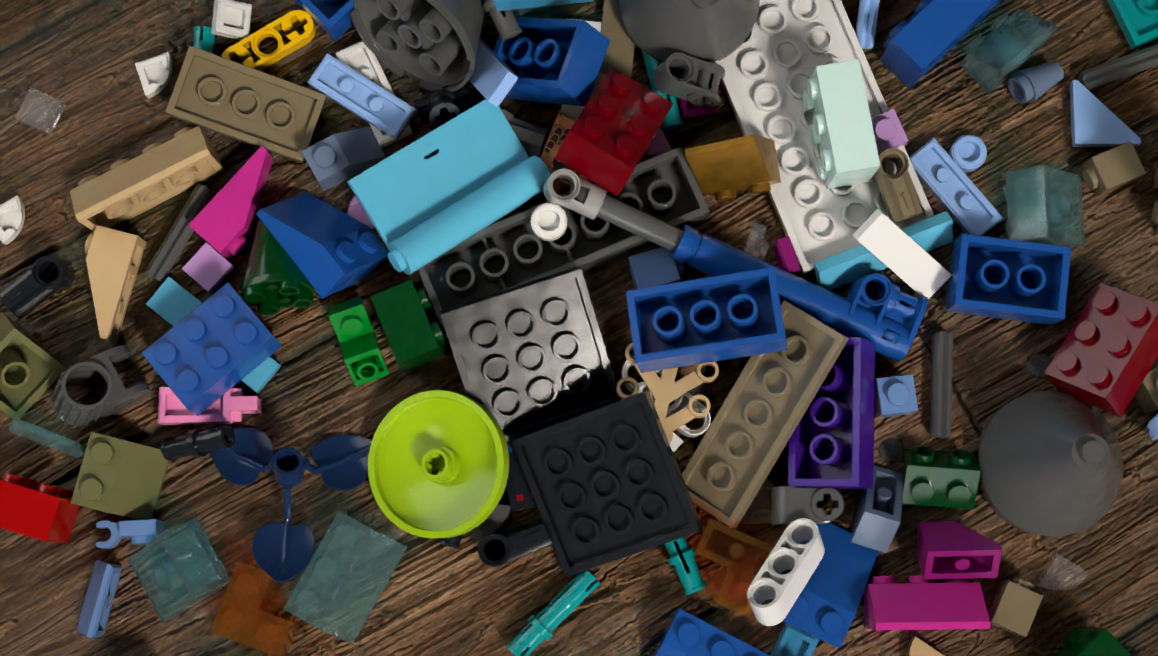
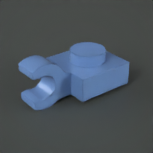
[96,519,165,549]

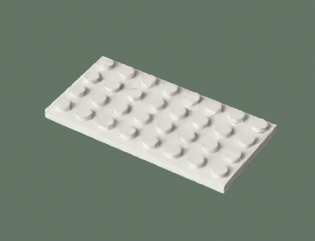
[713,0,934,274]

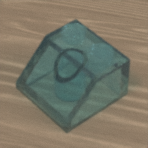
[960,8,1058,94]
[1004,165,1085,246]
[129,518,232,623]

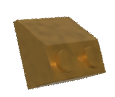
[685,134,781,201]

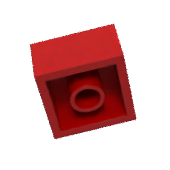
[0,473,80,543]

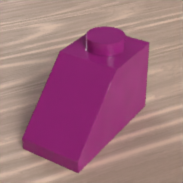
[915,521,1002,579]

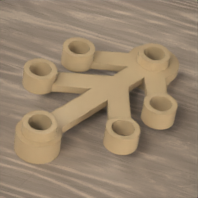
[616,343,719,444]

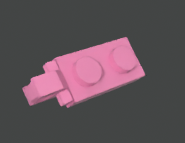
[158,387,262,425]

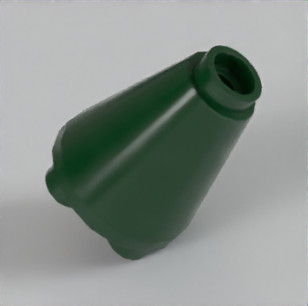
[241,219,315,315]

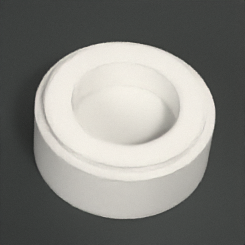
[531,203,567,241]

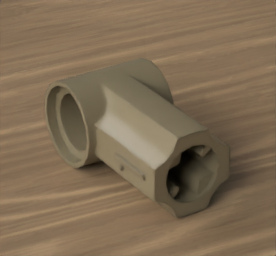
[872,148,923,223]

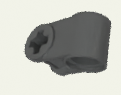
[653,52,725,108]
[771,486,844,526]

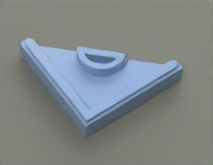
[1069,80,1141,147]

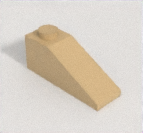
[85,225,146,344]

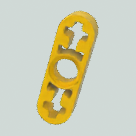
[221,10,316,71]

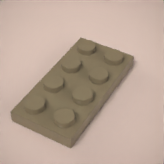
[165,46,327,163]

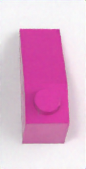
[188,146,273,259]

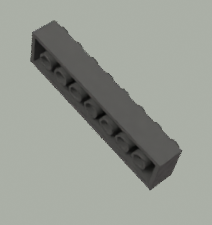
[418,146,710,330]

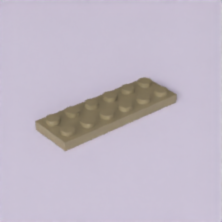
[682,300,849,528]

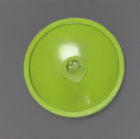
[368,390,509,538]

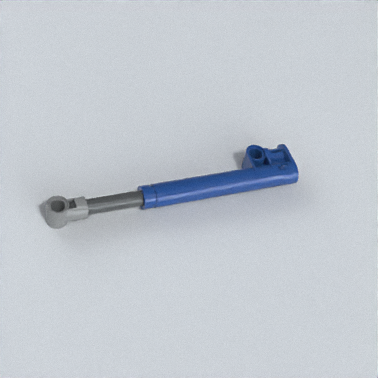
[543,168,928,362]

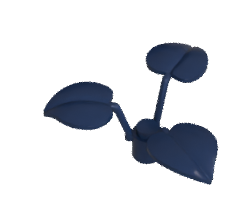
[211,427,372,583]

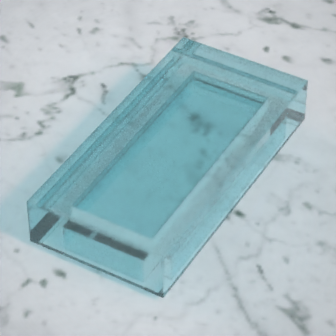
[8,418,87,459]

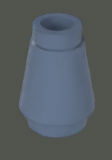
[1008,61,1064,104]

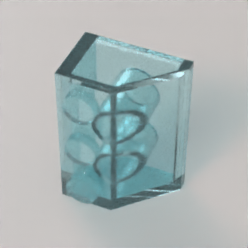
[283,510,408,644]

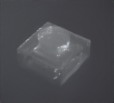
[15,87,66,135]
[744,222,770,261]

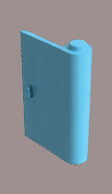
[347,99,551,275]

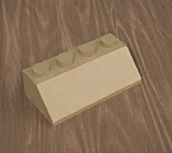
[70,126,225,232]

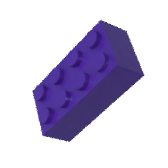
[788,337,875,489]

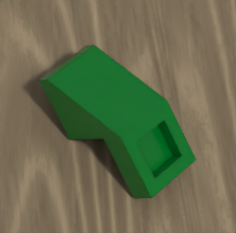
[327,296,389,387]

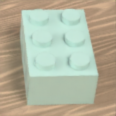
[803,59,881,189]

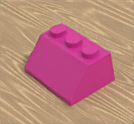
[863,576,990,630]

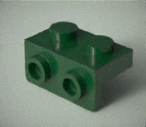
[902,446,981,509]

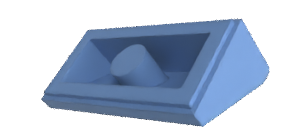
[77,560,123,638]

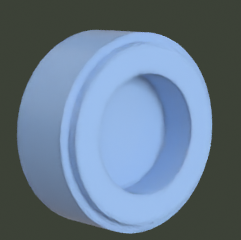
[949,135,987,172]

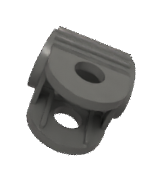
[51,345,151,429]

